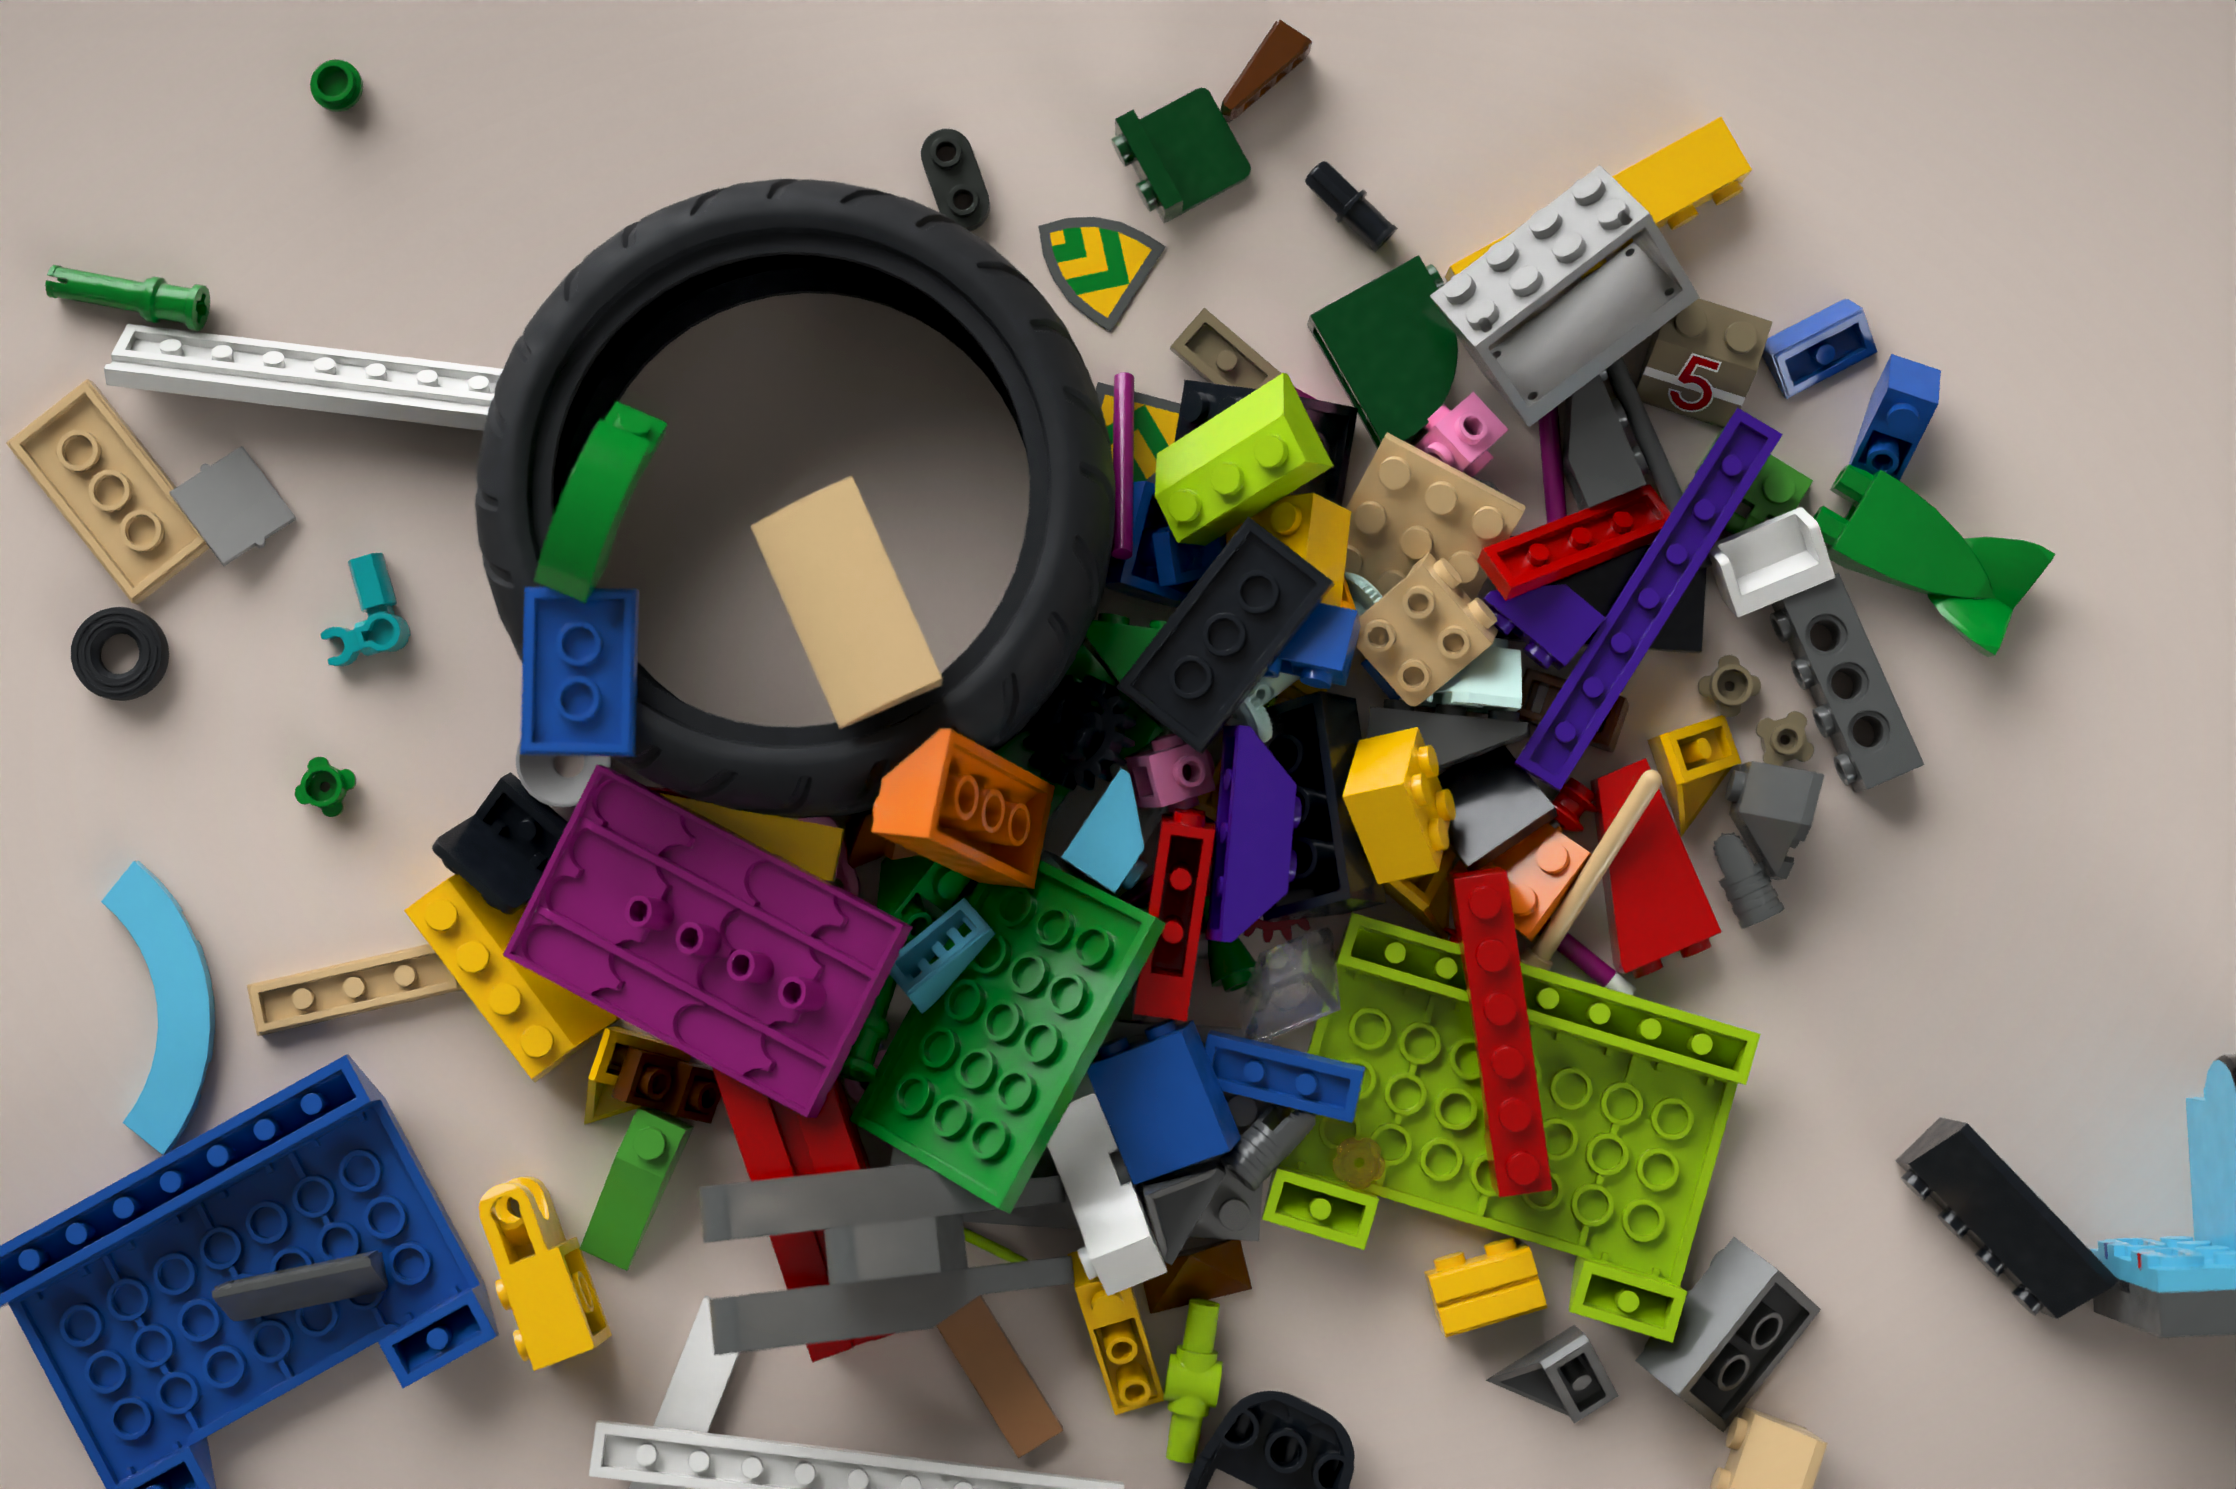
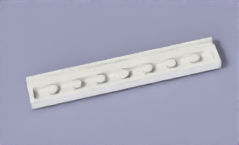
[104,324,503,431]

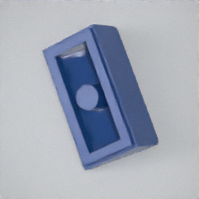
[1762,299,1877,399]

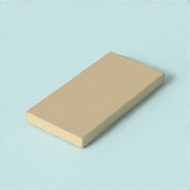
[6,379,209,605]

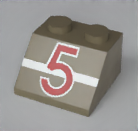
[1636,298,1772,428]

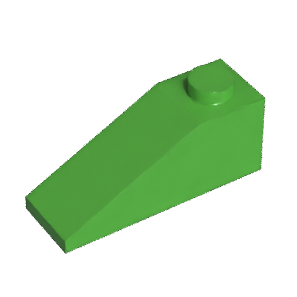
[580,1106,694,1271]

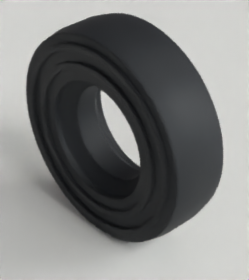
[71,607,169,701]

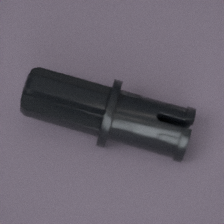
[1305,161,1398,252]

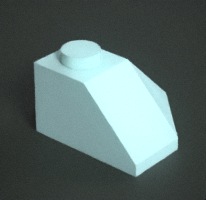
[1418,638,1522,714]

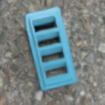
[889,898,995,1014]

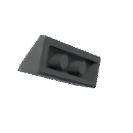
[212,1250,388,1321]

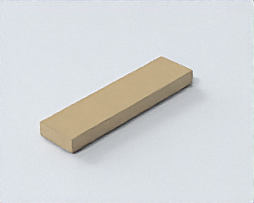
[247,944,463,1036]

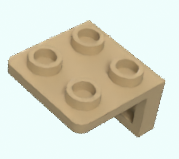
[1356,552,1498,706]

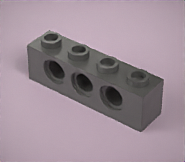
[1770,573,1924,792]

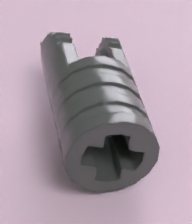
[1713,832,1785,929]
[1220,1104,1316,1192]

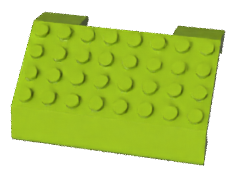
[1262,912,1761,1343]

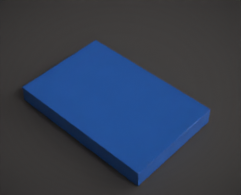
[520,587,639,757]

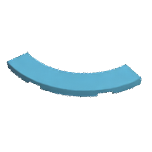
[101,861,215,1155]

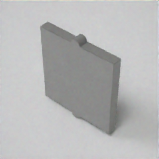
[169,446,296,566]

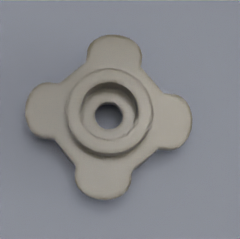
[1698,655,1761,717]
[1756,711,1814,766]

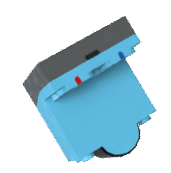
[2090,1054,2236,1338]

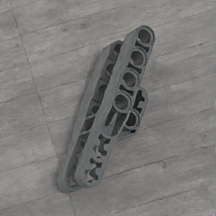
[699,1164,1075,1355]

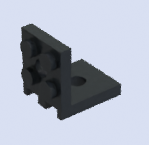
[1175,380,1358,507]

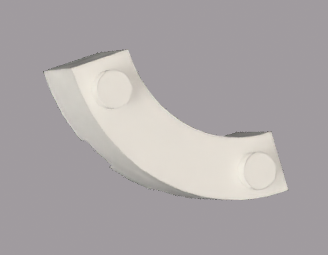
[1047,1072,1167,1296]

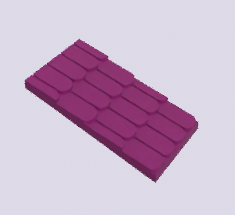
[503,764,913,1118]

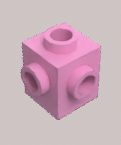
[1414,392,1509,478]
[1125,733,1216,812]

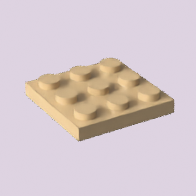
[1345,432,1526,601]

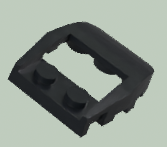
[1184,1391,1355,1489]

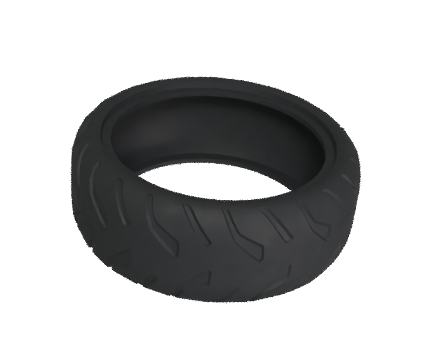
[475,179,1115,818]

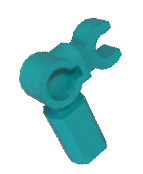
[320,553,410,667]

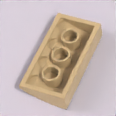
[751,476,942,729]

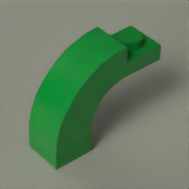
[534,401,668,603]

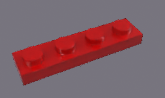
[1477,484,1671,601]

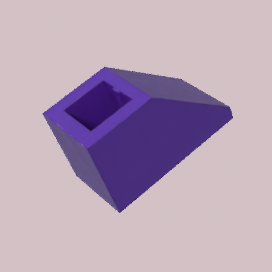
[1482,584,1605,670]

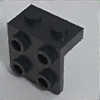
[432,772,568,915]

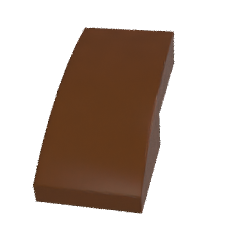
[611,1046,721,1124]

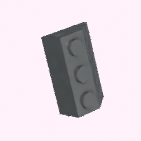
[1635,1237,1821,1432]

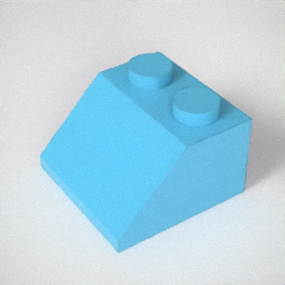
[1061,768,1148,895]

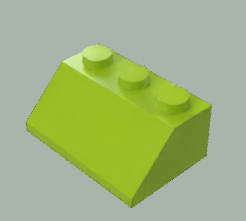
[1155,373,1333,546]

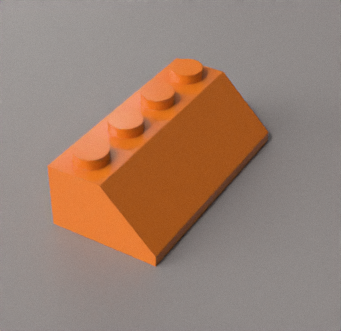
[871,728,1055,889]

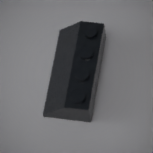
[1263,691,1386,922]
[1895,1117,2119,1319]

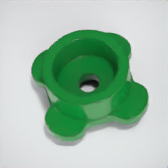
[295,757,356,817]

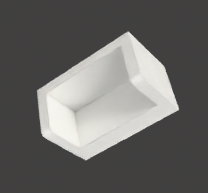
[1708,507,1836,617]

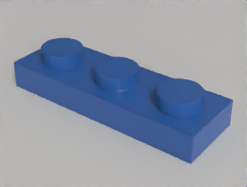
[1205,1030,1366,1123]

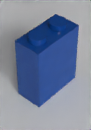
[1087,1019,1241,1185]

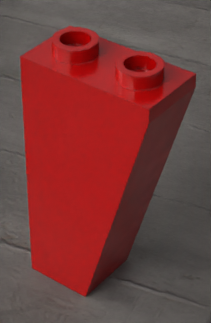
[1590,758,1722,979]
[1133,807,1215,1022]

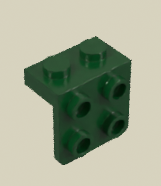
[1111,88,1251,224]

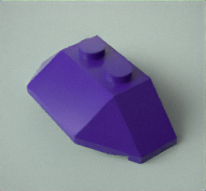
[1206,725,1301,942]

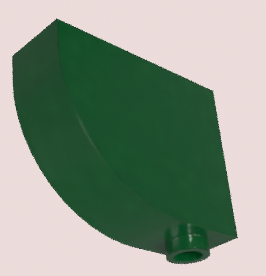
[1307,255,1458,449]

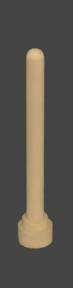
[1519,770,1662,971]

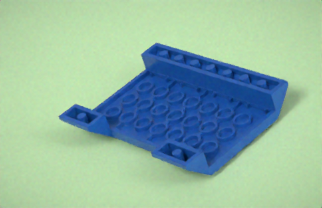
[0,1054,499,1489]

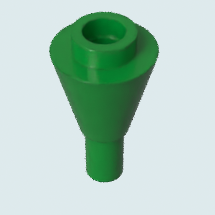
[1202,895,1260,993]

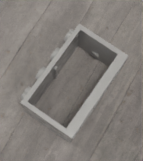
[1430,165,1700,427]

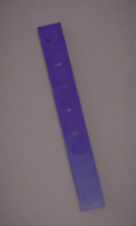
[1514,407,1783,792]

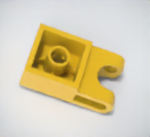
[479,1176,612,1371]

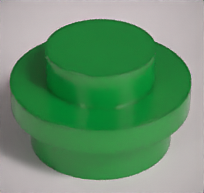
[310,59,363,112]

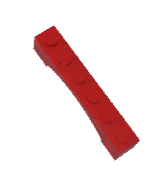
[1447,867,1552,1198]

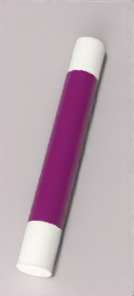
[1538,918,1637,996]

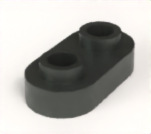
[921,129,990,231]

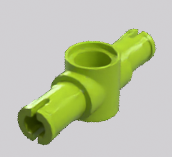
[1163,1299,1222,1463]

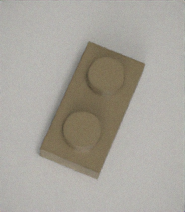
[1170,308,1282,389]

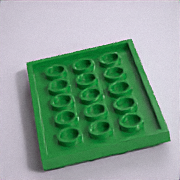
[849,860,1166,1214]

